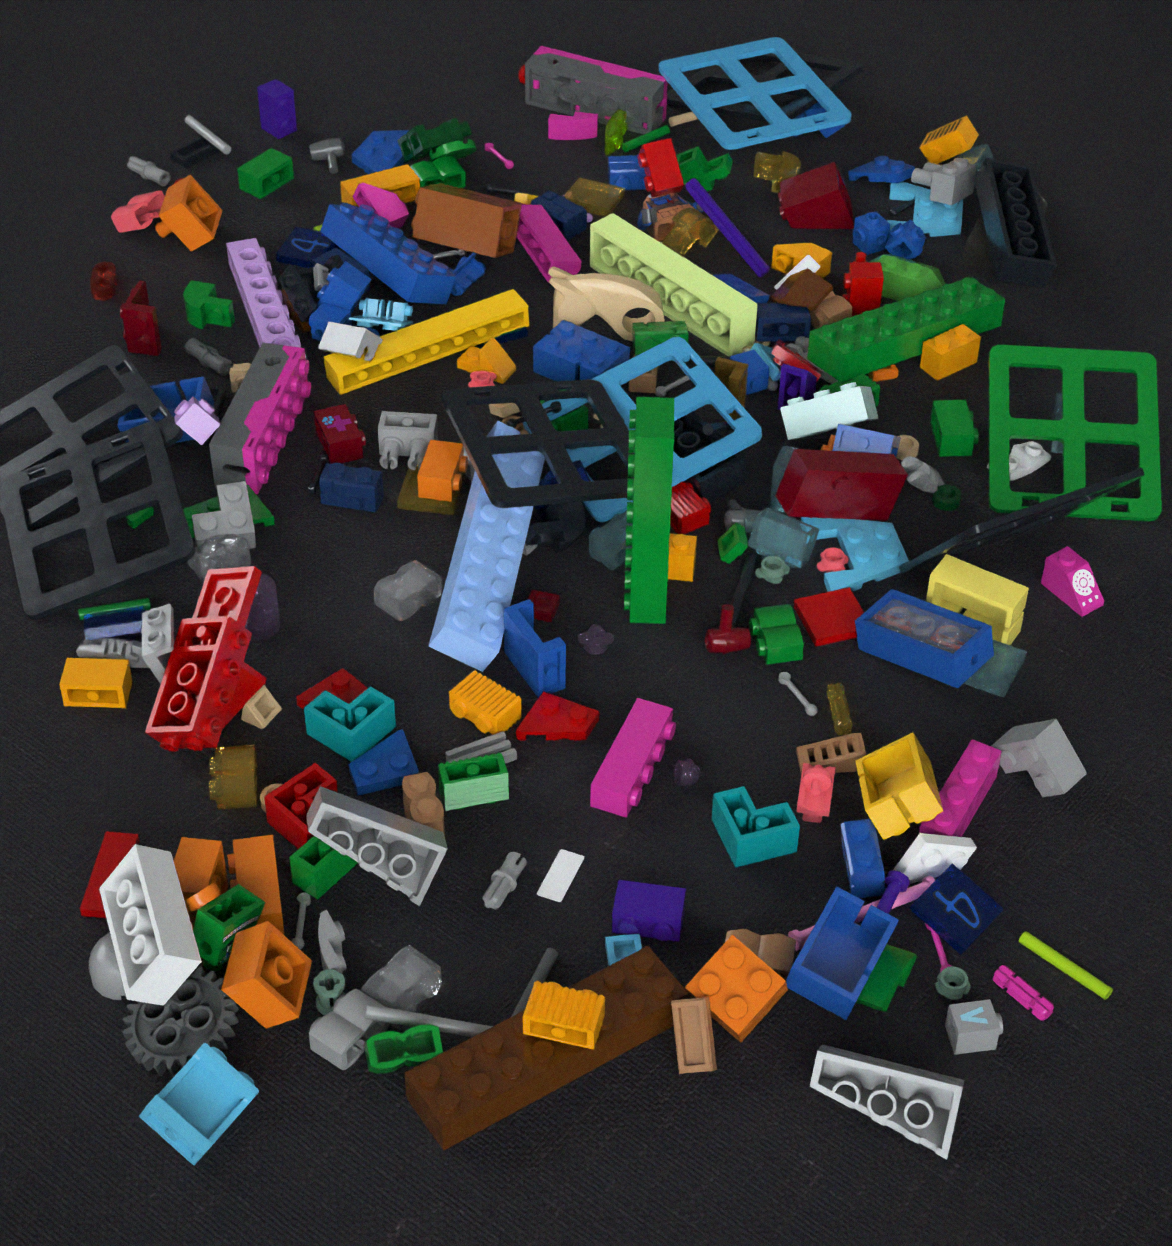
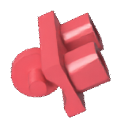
[796,763,835,823]

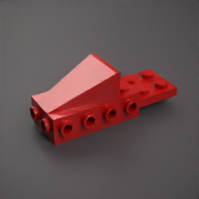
[145,566,267,752]

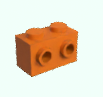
[417,440,468,502]

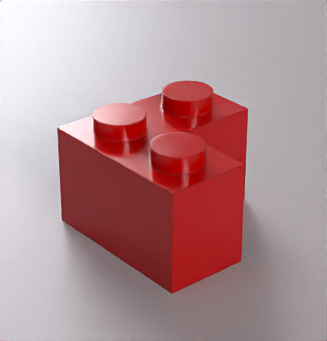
[264,763,338,849]

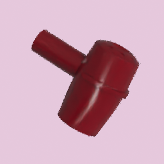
[705,604,751,655]

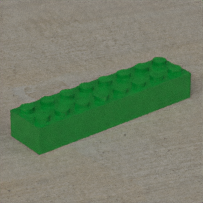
[807,277,1005,382]
[624,397,674,624]

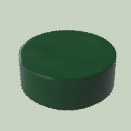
[932,485,962,511]

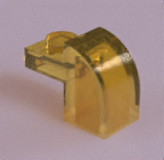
[754,151,801,193]
[662,208,719,257]

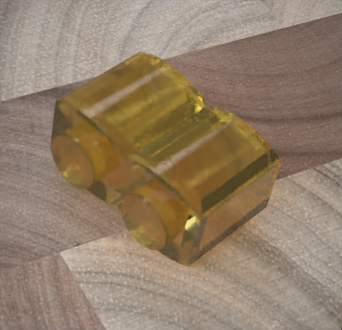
[209,744,257,809]

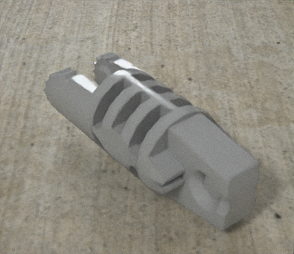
[901,456,945,493]
[76,636,149,668]

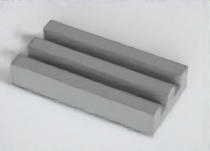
[445,731,517,764]

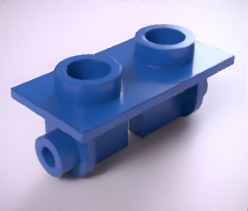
[449,252,486,296]

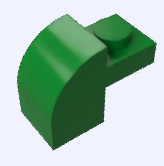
[677,146,733,191]
[183,280,235,329]

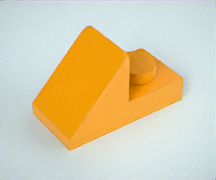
[457,337,516,384]

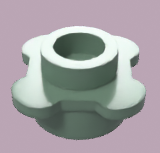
[755,556,790,584]

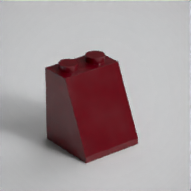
[777,162,855,229]

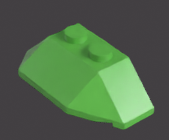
[870,254,945,301]

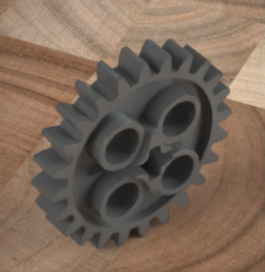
[122,966,239,1077]

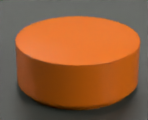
[185,882,221,912]

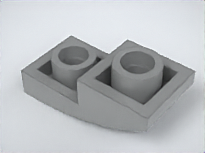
[318,910,347,988]

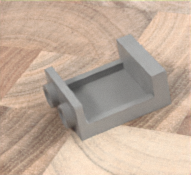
[142,604,175,684]

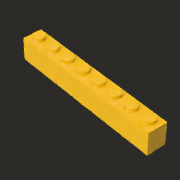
[324,289,529,395]

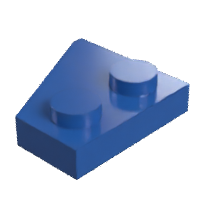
[848,156,915,183]
[349,729,419,796]

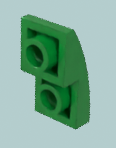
[856,944,917,1013]

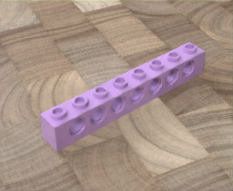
[226,238,307,360]

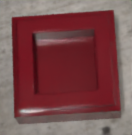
[527,589,560,622]

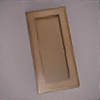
[671,997,717,1074]

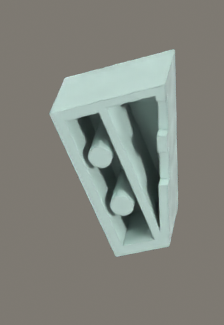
[780,382,879,440]

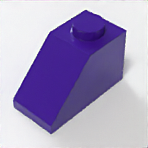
[778,364,817,411]

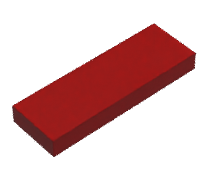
[80,831,140,918]

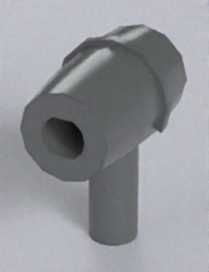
[309,138,345,174]
[724,499,768,533]

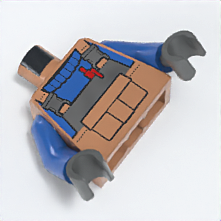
[637,193,711,242]

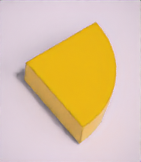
[514,192,539,205]

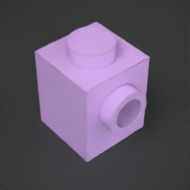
[174,396,221,445]

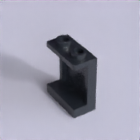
[278,255,362,323]

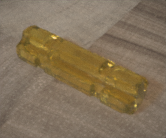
[827,683,853,735]

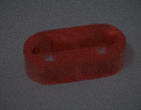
[90,262,117,301]

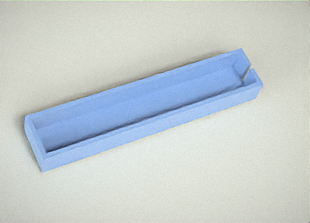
[428,421,545,672]

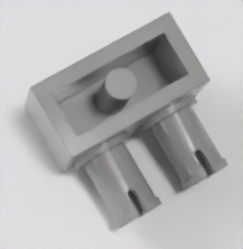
[911,158,977,205]
[378,411,438,471]

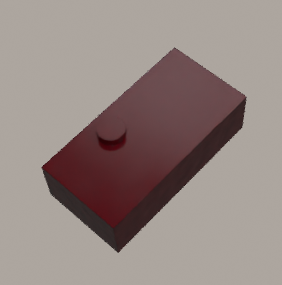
[775,449,908,521]

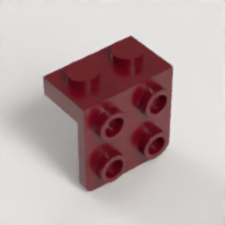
[120,281,162,356]

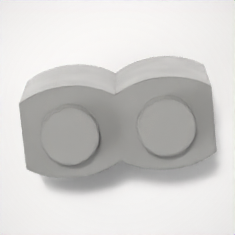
[309,988,390,1070]

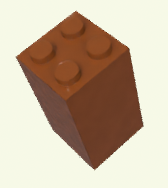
[411,183,522,258]

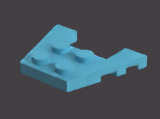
[887,181,963,238]
[801,517,909,592]

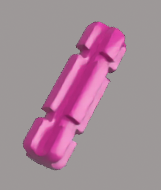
[993,965,1054,1021]

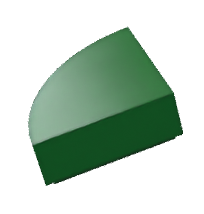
[126,506,154,529]

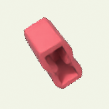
[111,191,165,233]

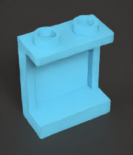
[138,1043,259,1166]

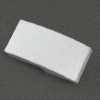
[987,441,1051,481]

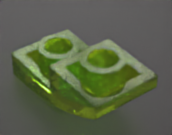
[605,109,628,156]

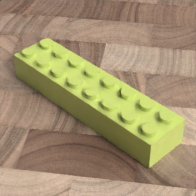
[590,213,757,356]

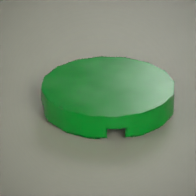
[429,139,477,162]

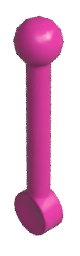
[484,143,514,169]
[925,918,952,973]

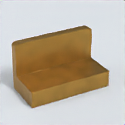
[714,357,748,419]

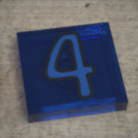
[276,227,340,268]
[910,863,1004,955]

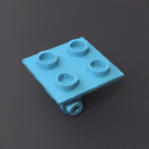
[349,297,413,331]

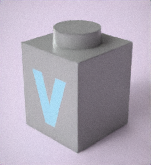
[945,999,1003,1055]

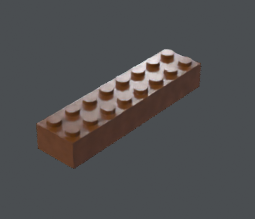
[404,946,688,1151]

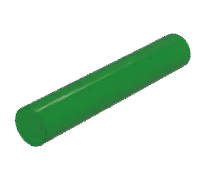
[622,125,670,152]
[78,598,151,621]

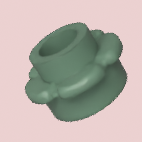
[935,966,970,1000]

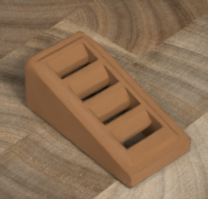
[629,355,659,393]
[796,733,866,775]

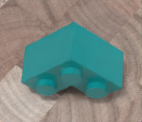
[304,686,396,762]
[712,786,800,868]

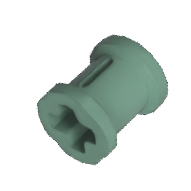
[313,969,346,1015]

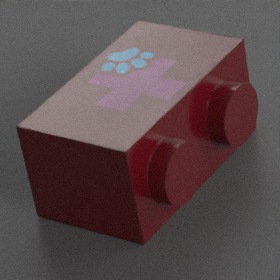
[313,404,366,464]

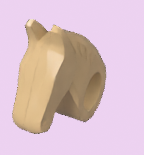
[548,266,665,341]

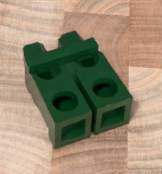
[397,118,472,163]

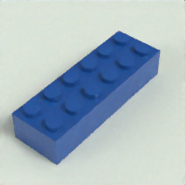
[320,202,457,304]

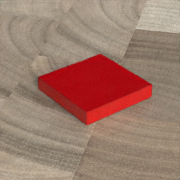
[794,587,864,647]

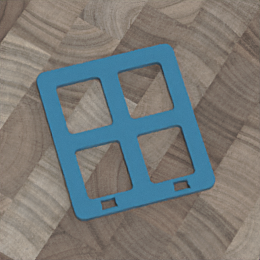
[658,37,852,150]
[522,337,762,522]

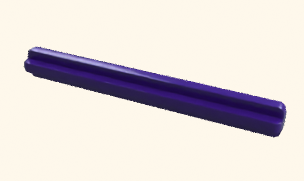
[685,178,769,278]

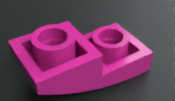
[548,111,598,140]

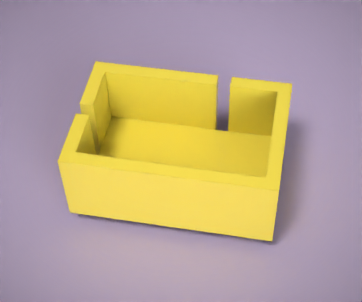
[926,554,1029,653]

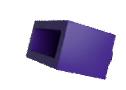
[257,79,297,139]
[612,880,686,942]

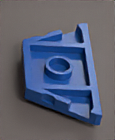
[351,130,410,174]

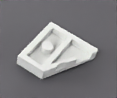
[893,833,977,884]

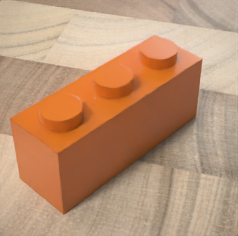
[227,835,284,934]

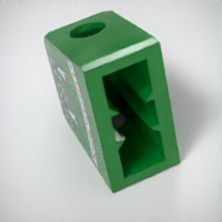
[193,884,265,971]

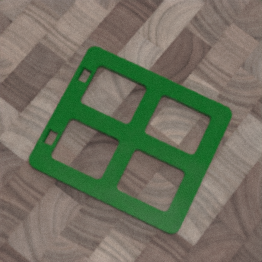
[989,345,1162,522]

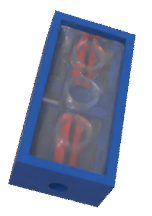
[855,589,994,689]

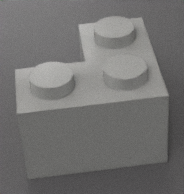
[192,481,256,557]
[991,718,1087,797]

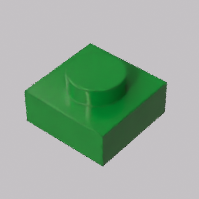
[717,522,748,564]

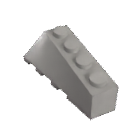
[306,786,448,906]
[810,1044,965,1159]

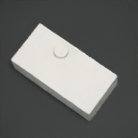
[99,844,202,1006]

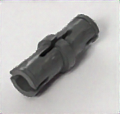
[185,338,232,376]

